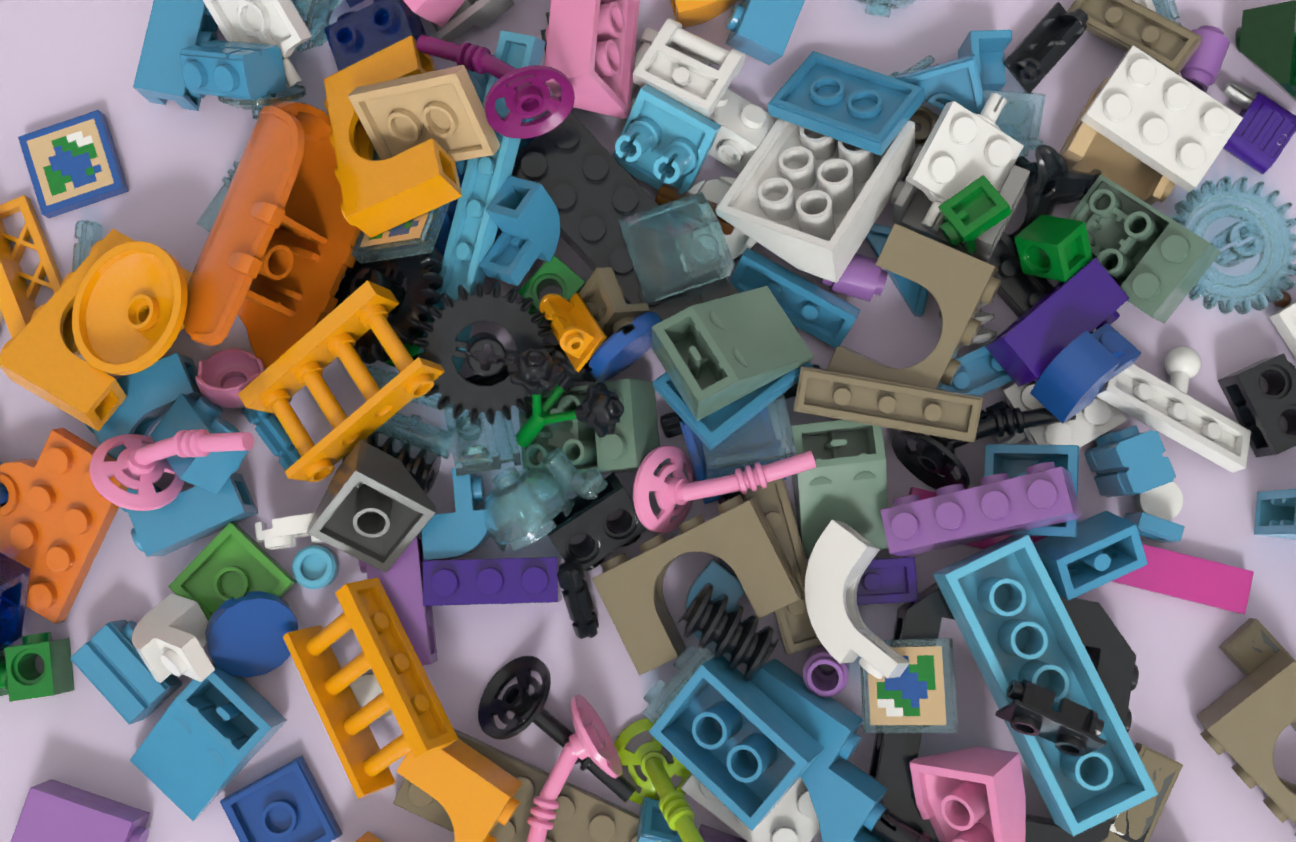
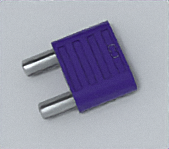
[1222,81,1296,174]

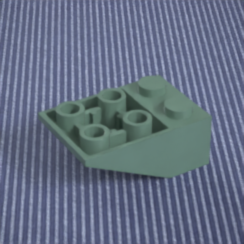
[1068,174,1221,324]
[652,286,814,421]
[518,378,662,481]
[786,420,888,559]

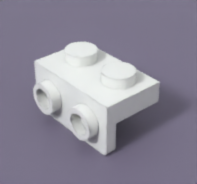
[708,88,777,173]

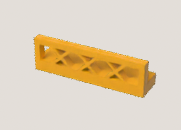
[0,195,80,356]

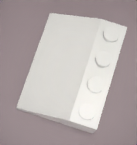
[715,118,915,283]

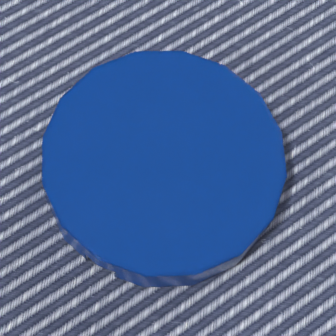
[588,312,663,383]
[205,591,298,678]

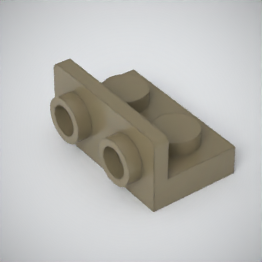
[579,267,651,345]

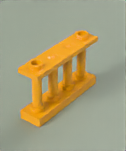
[238,280,445,482]
[283,577,458,799]

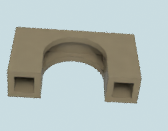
[827,223,1001,389]
[592,494,804,676]
[1196,649,1296,836]

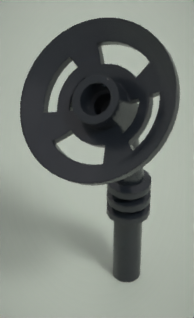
[892,407,1076,490]
[478,656,636,803]

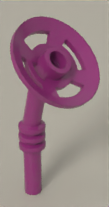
[417,35,575,139]

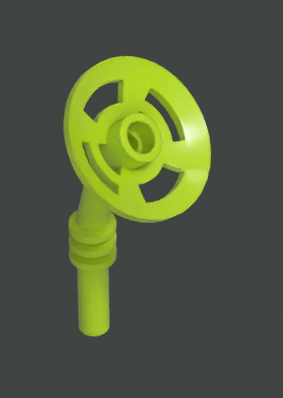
[614,717,704,842]

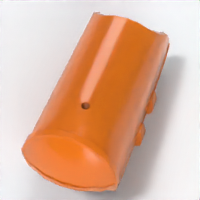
[184,101,361,369]

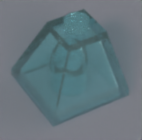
[618,192,734,304]

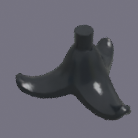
[1008,145,1102,242]

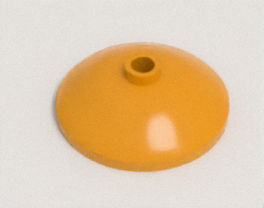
[72,241,188,375]

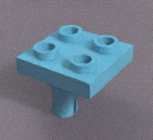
[612,84,721,194]

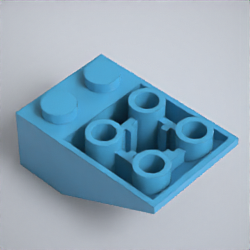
[130,663,287,821]

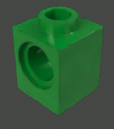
[1014,215,1093,283]
[518,255,586,325]
[4,632,74,702]

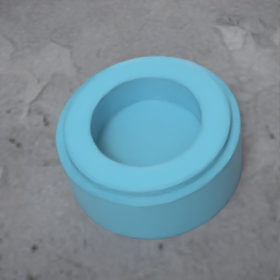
[292,545,339,589]

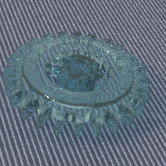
[1170,176,1296,315]

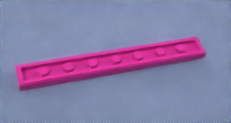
[909,487,1254,614]

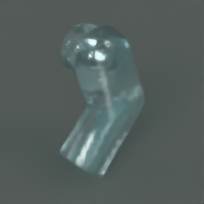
[542,448,607,500]

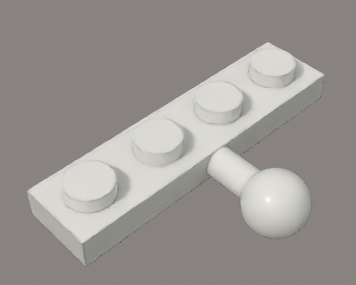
[1096,346,1251,473]

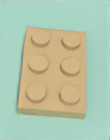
[348,65,501,162]

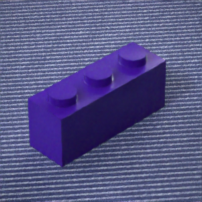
[985,258,1129,387]
[423,557,562,606]

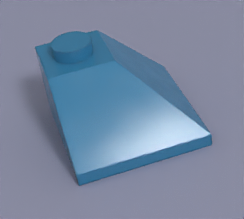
[984,444,1079,537]

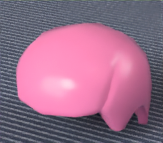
[195,348,265,409]

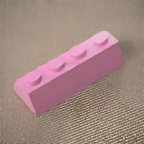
[543,0,640,119]

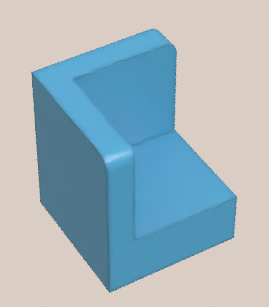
[958,30,1012,90]

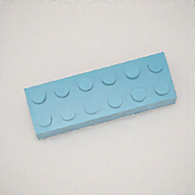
[933,535,1158,836]

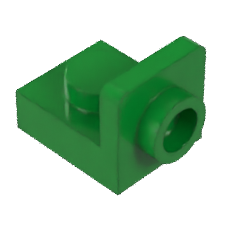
[938,175,1012,255]

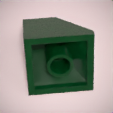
[1235,0,1296,101]

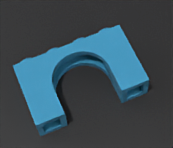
[85,352,258,557]

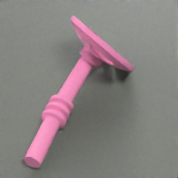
[89,429,254,511]
[633,445,816,533]
[526,694,623,842]

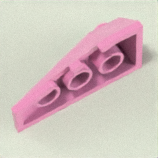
[909,746,1026,842]

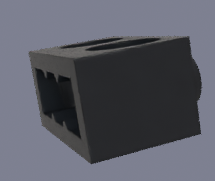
[1217,353,1296,457]
[540,472,647,571]

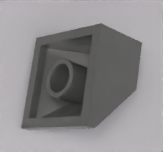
[307,439,436,573]

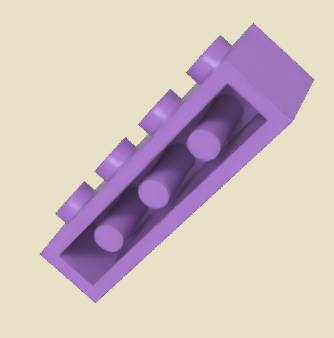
[880,462,1082,557]

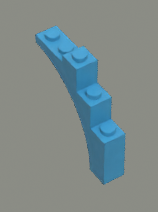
[751,658,888,842]

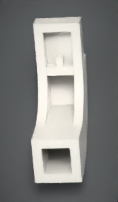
[804,519,910,679]

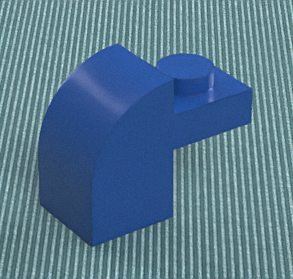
[1030,323,1141,424]

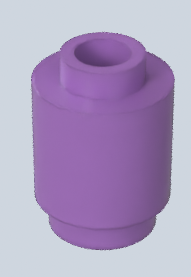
[1180,25,1230,92]
[821,253,888,302]
[803,645,850,697]

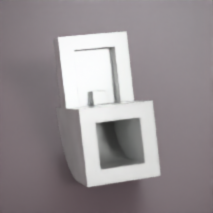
[132,593,215,683]

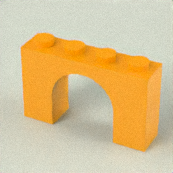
[324,35,462,238]
[0,229,192,432]
[356,738,523,842]

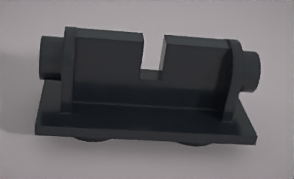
[1003,2,1089,94]
[995,679,1107,756]

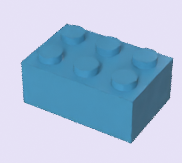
[649,656,824,831]

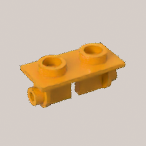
[539,292,607,372]

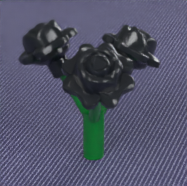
[507,348,624,448]

